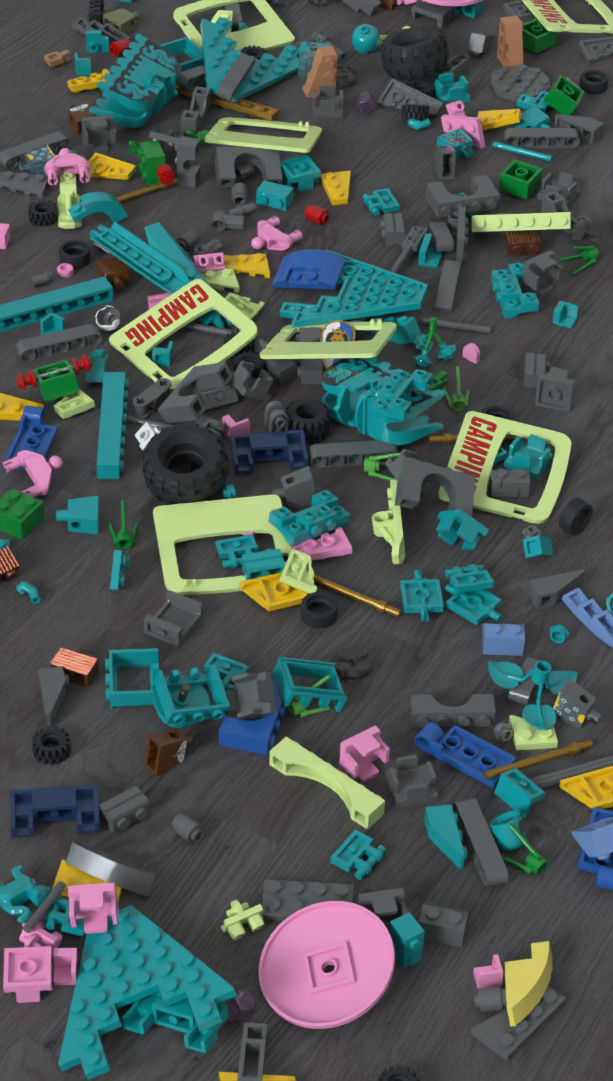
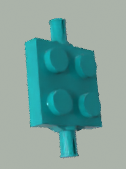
[400,570,444,622]
[445,583,503,626]

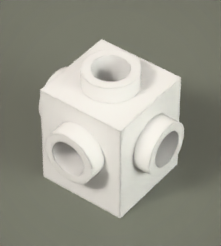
[135,422,161,450]

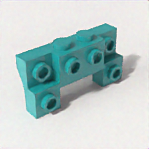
[491,263,539,319]
[369,369,433,421]
[268,490,350,546]
[122,991,229,1054]

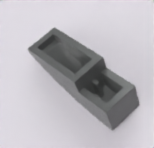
[342,0,382,16]
[237,1022,268,1081]

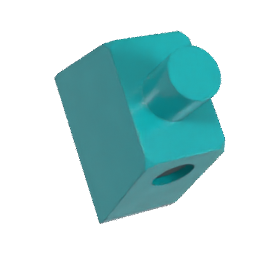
[514,106,552,128]
[56,496,99,534]

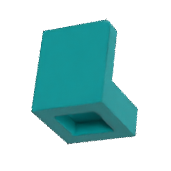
[74,53,91,76]
[552,300,579,328]
[40,312,65,335]
[152,341,174,367]
[523,535,553,559]

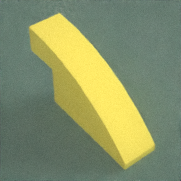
[504,941,553,1026]

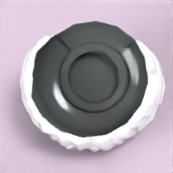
[95,305,122,332]

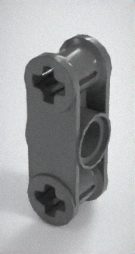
[133,378,172,419]

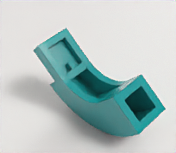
[68,192,128,223]

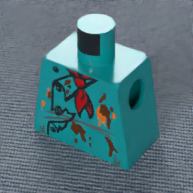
[437,128,473,159]

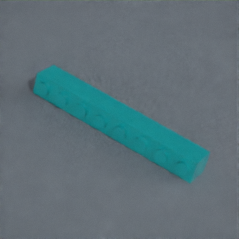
[0,276,113,332]
[97,372,129,479]

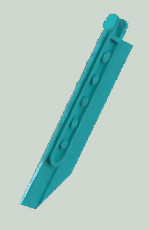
[89,222,191,294]
[144,222,233,328]

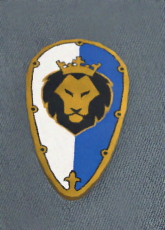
[320,321,355,370]

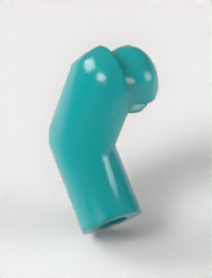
[408,119,431,130]

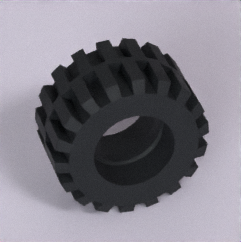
[285,398,330,444]

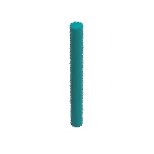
[492,141,553,162]

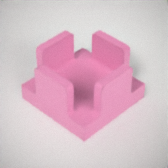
[339,725,390,782]
[68,883,119,934]
[3,946,52,1003]

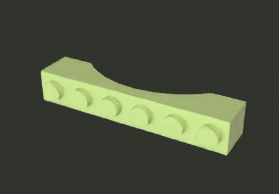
[472,212,571,232]
[269,737,385,830]

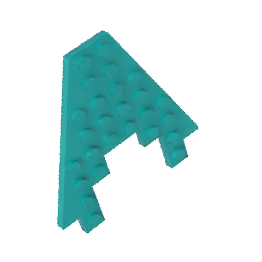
[200,17,308,102]
[279,250,428,328]
[58,905,237,1080]

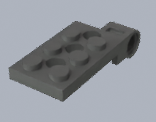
[447,207,468,267]

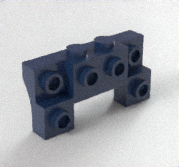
[230,430,308,473]
[10,785,100,838]

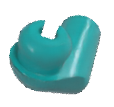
[16,581,41,604]

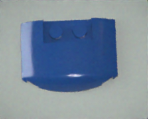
[272,249,346,289]

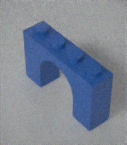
[219,672,287,755]

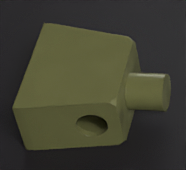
[103,8,139,35]

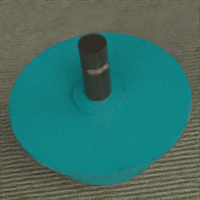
[152,675,210,728]

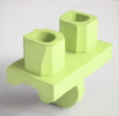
[221,900,264,941]

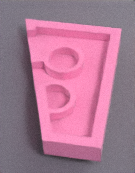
[441,114,486,149]
[291,527,352,561]

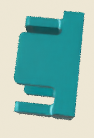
[434,72,470,106]
[280,155,321,192]
[504,434,554,480]
[436,509,489,551]

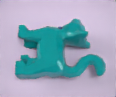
[0,865,52,923]

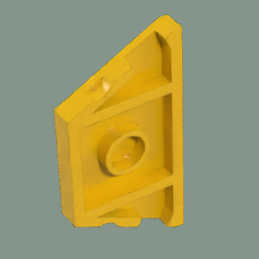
[240,566,312,611]
[559,766,613,809]

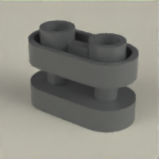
[264,401,289,432]

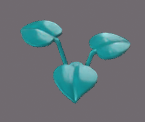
[488,661,578,730]

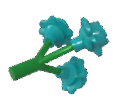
[412,317,456,368]

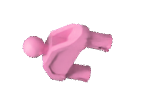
[44,148,90,185]
[251,216,302,251]
[2,450,63,498]

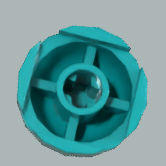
[352,24,381,54]

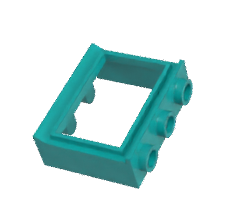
[159,37,204,72]
[105,648,159,709]
[273,657,348,712]
[153,664,230,724]

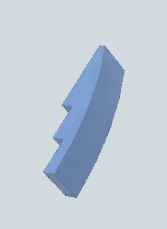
[562,587,613,648]

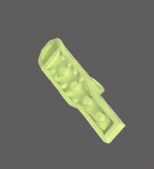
[57,173,81,229]
[372,480,406,565]

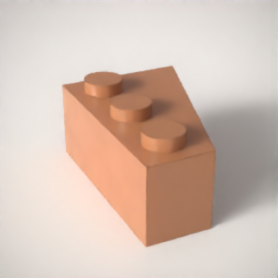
[497,15,523,67]
[302,46,337,98]

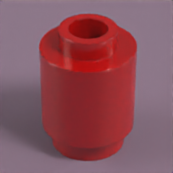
[110,39,131,57]
[304,205,329,225]

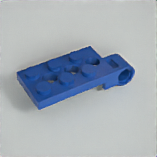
[4,405,58,471]
[414,722,517,789]
[577,807,613,891]

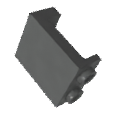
[411,0,456,28]
[144,590,203,647]

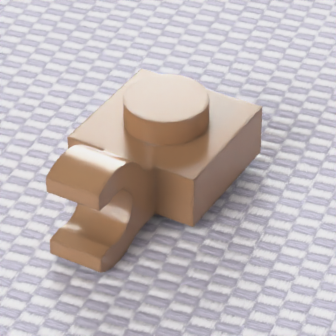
[44,50,72,67]

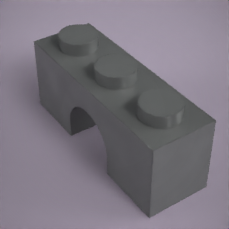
[175,136,200,188]

